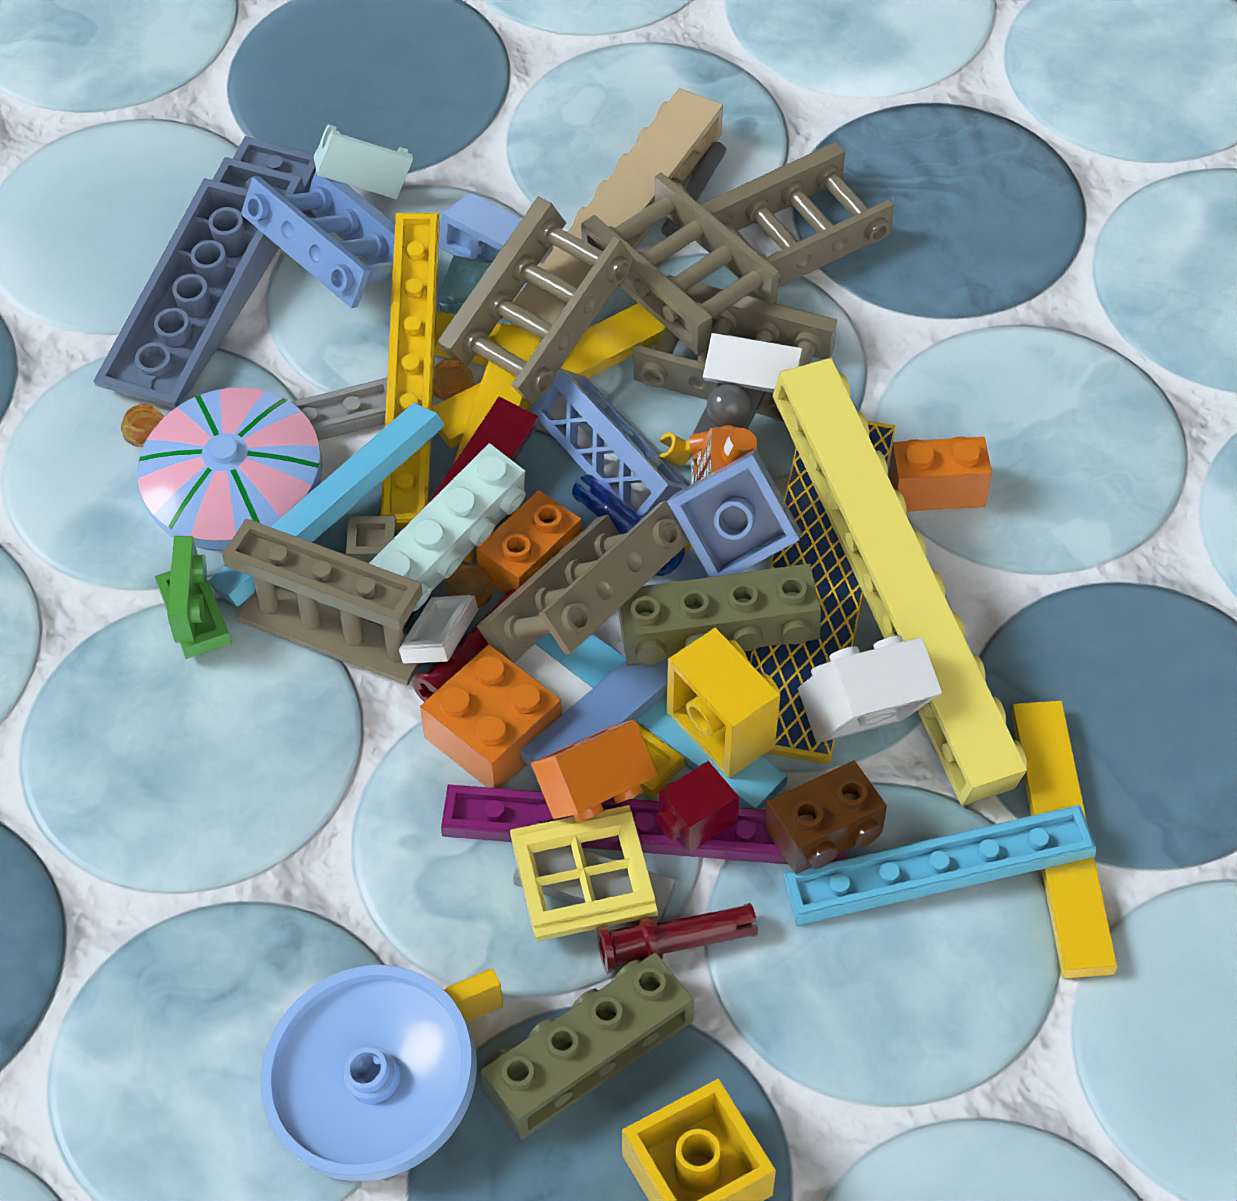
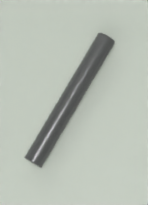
[661,142,726,237]

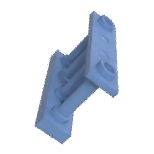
[241,171,395,308]

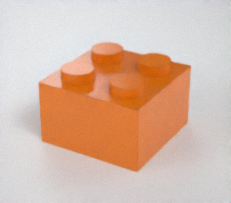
[420,644,562,788]

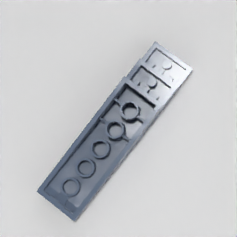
[93,136,316,408]

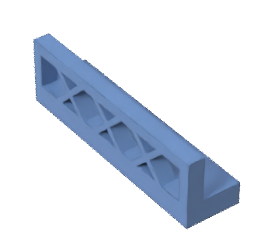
[529,369,688,526]

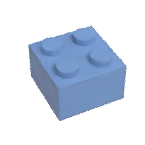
[667,449,802,577]

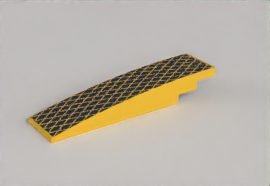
[750,421,895,765]

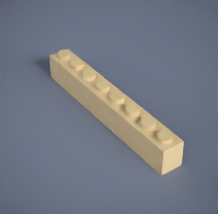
[511,88,723,326]

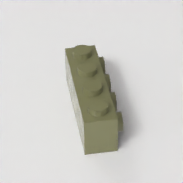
[618,563,821,665]
[480,953,694,1141]

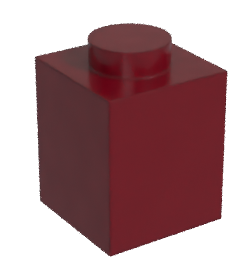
[657,761,739,853]

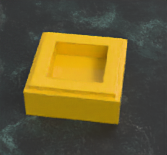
[444,969,503,1022]

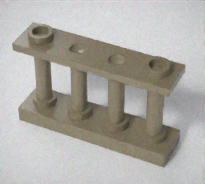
[700,142,894,298]
[581,172,779,355]
[437,196,635,406]
[633,275,837,422]
[477,501,690,663]
[222,518,423,686]

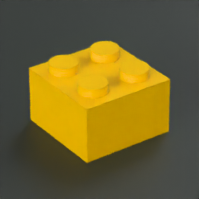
[667,627,780,778]
[622,1078,776,1201]

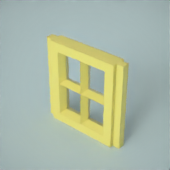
[510,805,658,942]

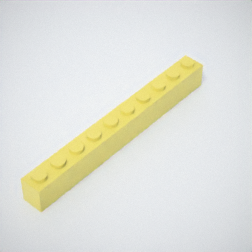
[773,358,1027,807]

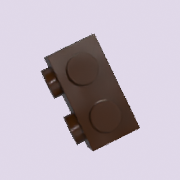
[764,760,887,875]

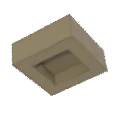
[346,516,397,563]

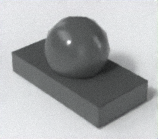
[693,383,767,434]

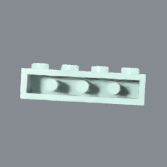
[369,443,526,611]

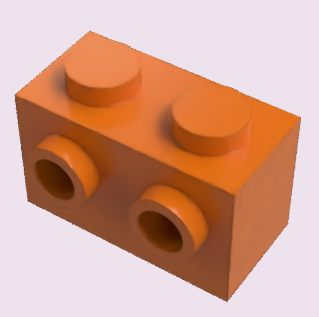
[888,436,992,512]
[476,490,582,594]
[531,720,658,822]

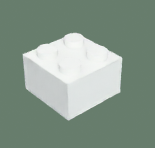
[798,635,942,743]

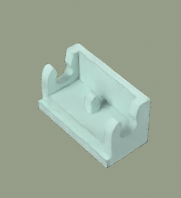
[314,124,413,199]

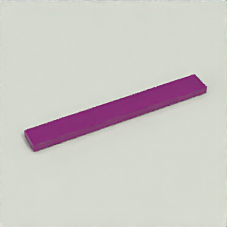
[441,784,846,865]

